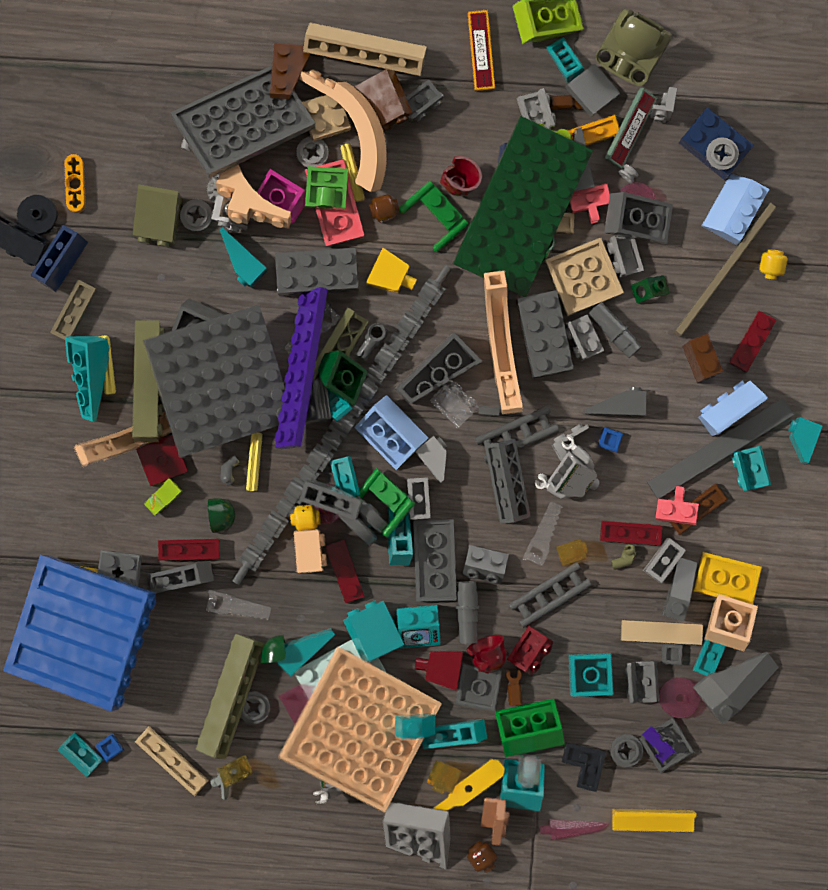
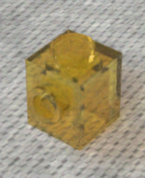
[426,760,461,794]

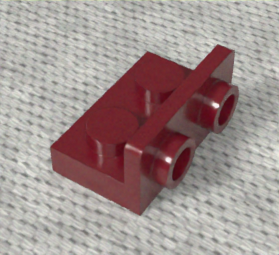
[507,626,553,676]

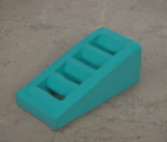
[546,38,584,83]
[327,388,352,421]

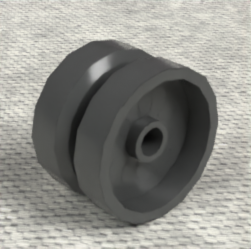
[339,496,388,546]

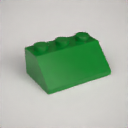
[495,699,565,757]

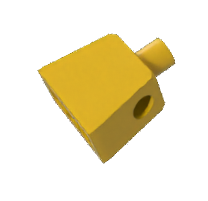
[367,248,417,293]

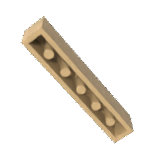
[303,23,427,76]

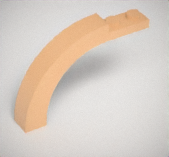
[299,70,387,192]
[484,271,523,414]
[74,412,172,466]

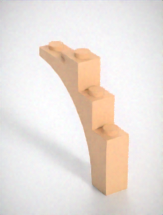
[216,165,291,229]

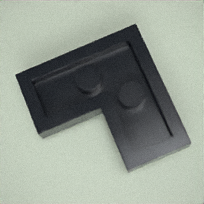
[561,742,606,792]

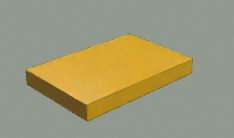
[693,552,762,605]

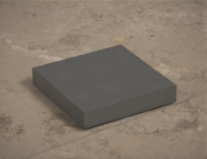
[565,64,620,117]
[455,664,502,711]
[639,717,695,773]

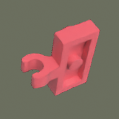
[570,184,610,224]
[655,486,699,525]

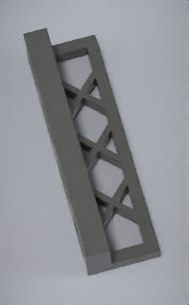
[485,438,531,523]

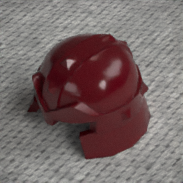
[440,156,482,196]
[466,635,507,674]

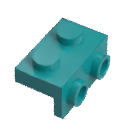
[732,446,772,491]

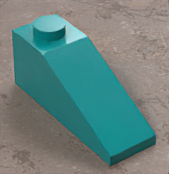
[220,227,268,288]
[388,507,413,565]
[277,628,335,676]
[422,719,488,749]

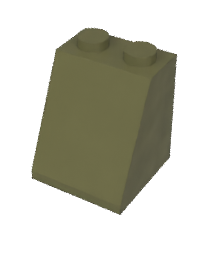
[133,184,183,247]

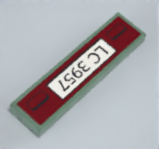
[605,88,657,168]

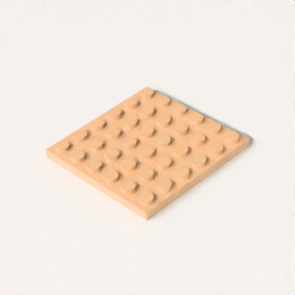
[279,647,442,812]

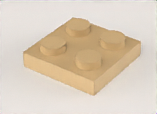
[302,95,351,142]

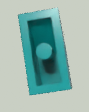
[788,417,823,464]
[395,714,435,739]

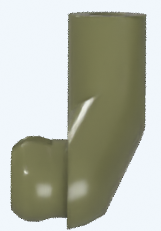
[611,544,636,570]

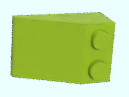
[513,0,583,44]

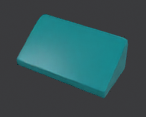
[58,732,104,777]

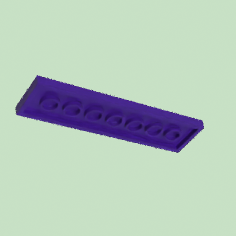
[275,287,328,449]

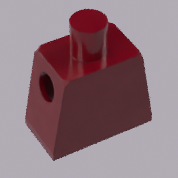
[415,651,463,691]

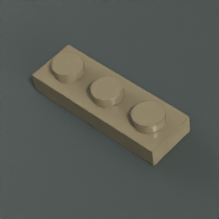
[50,280,97,340]

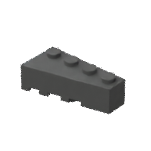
[395,333,482,403]

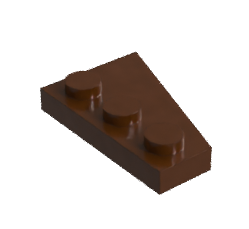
[270,43,312,99]

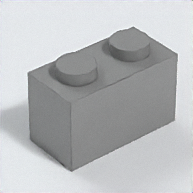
[407,477,430,520]
[643,538,686,583]

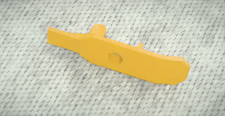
[433,759,505,811]

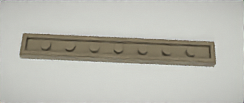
[673,203,776,337]

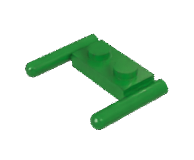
[399,180,469,252]
[355,468,415,537]

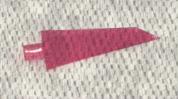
[540,819,609,840]

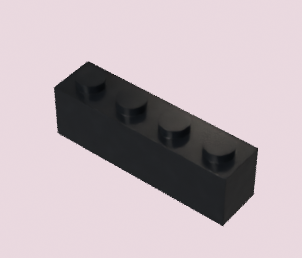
[0,215,51,266]

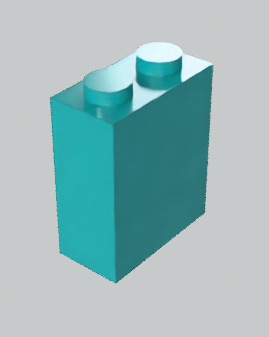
[343,600,404,663]

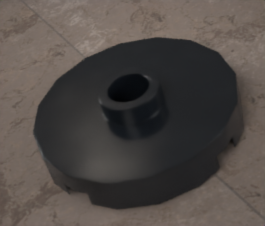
[17,195,58,235]

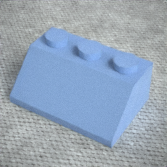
[702,174,769,245]
[698,380,768,436]
[354,395,428,470]

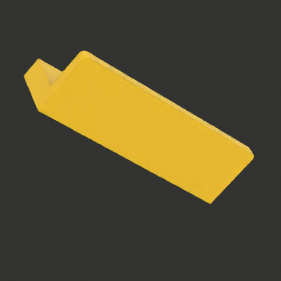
[612,809,697,832]

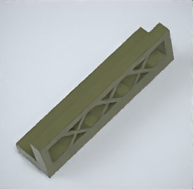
[313,308,369,380]

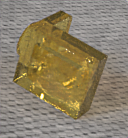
[556,539,588,566]

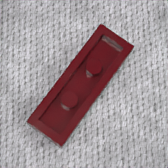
[729,310,776,373]
[600,521,662,545]
[158,539,220,561]
[326,540,365,603]

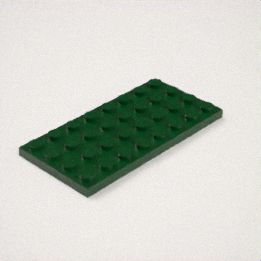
[452,116,593,297]

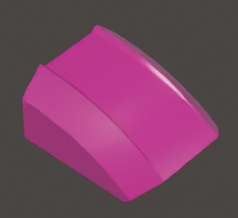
[257,169,306,223]

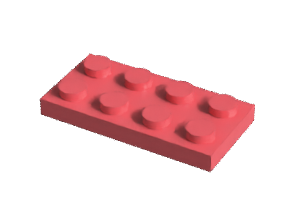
[305,159,365,247]

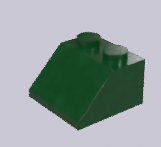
[318,350,368,406]

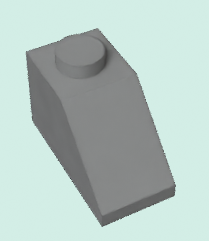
[415,436,447,483]

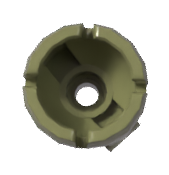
[596,8,672,86]

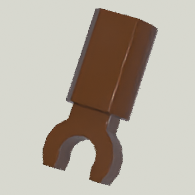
[550,95,583,110]
[506,670,523,705]

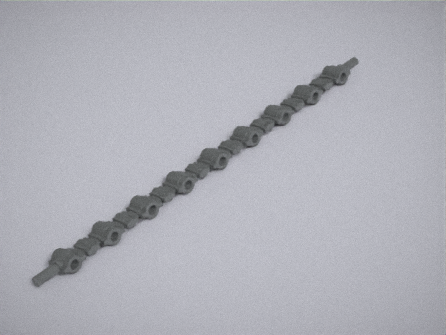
[232,265,452,585]

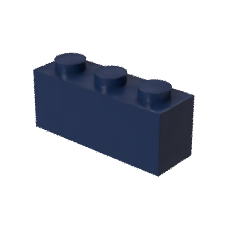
[31,225,88,292]

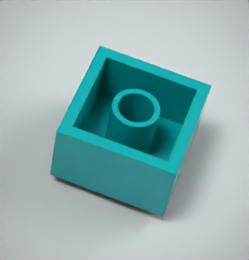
[568,653,613,697]

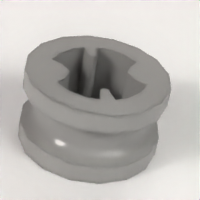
[619,164,639,184]

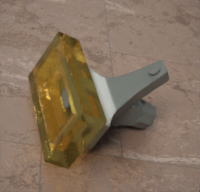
[210,755,253,800]

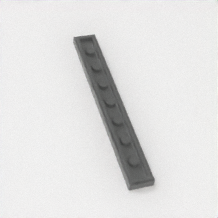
[647,398,794,499]

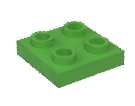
[305,166,348,210]

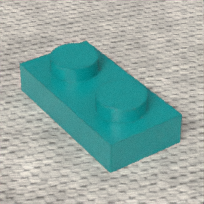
[330,456,360,497]
[693,640,726,676]

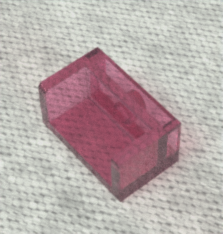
[278,684,309,725]

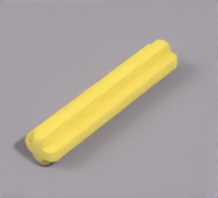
[341,144,365,202]
[99,335,116,395]
[246,432,262,491]

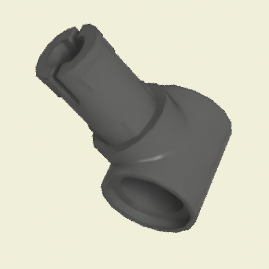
[356,323,388,361]

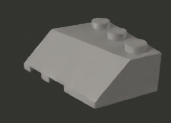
[383,802,451,869]

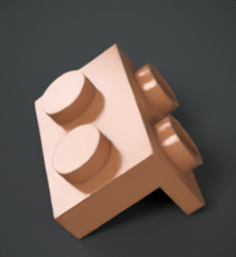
[481,798,509,845]

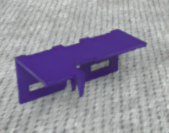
[642,726,676,763]

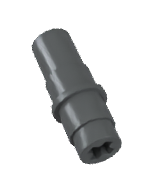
[589,302,642,358]
[456,581,480,644]

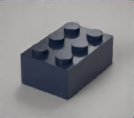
[679,108,754,180]

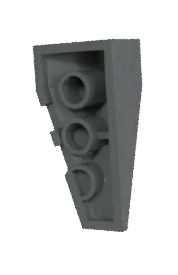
[693,652,779,724]

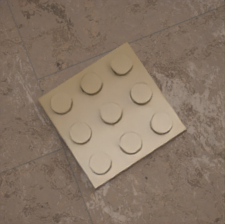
[545,238,624,316]

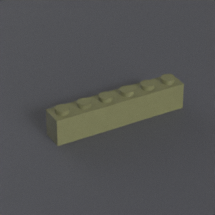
[132,320,165,442]
[196,634,265,759]

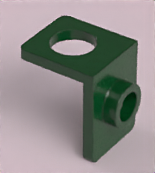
[631,275,670,304]

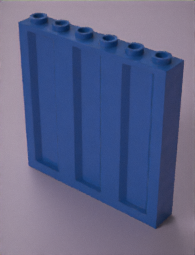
[3,555,156,711]

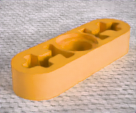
[65,154,86,213]

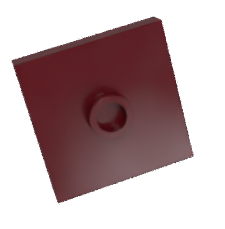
[136,435,188,486]

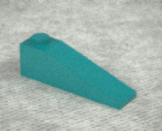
[65,336,110,422]

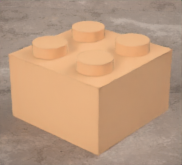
[294,530,327,573]
[705,594,758,651]

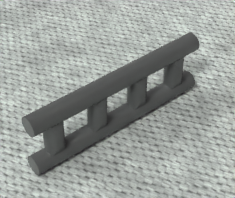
[475,406,559,463]
[509,562,592,628]

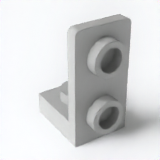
[551,424,589,461]

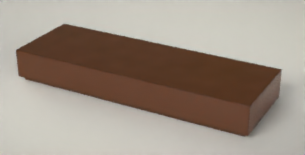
[669,483,728,535]

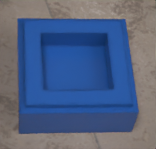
[598,427,623,453]
[95,733,124,762]

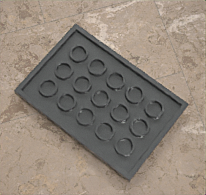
[170,66,315,178]

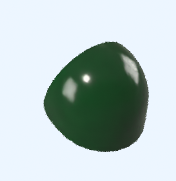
[208,498,235,533]
[261,635,286,663]

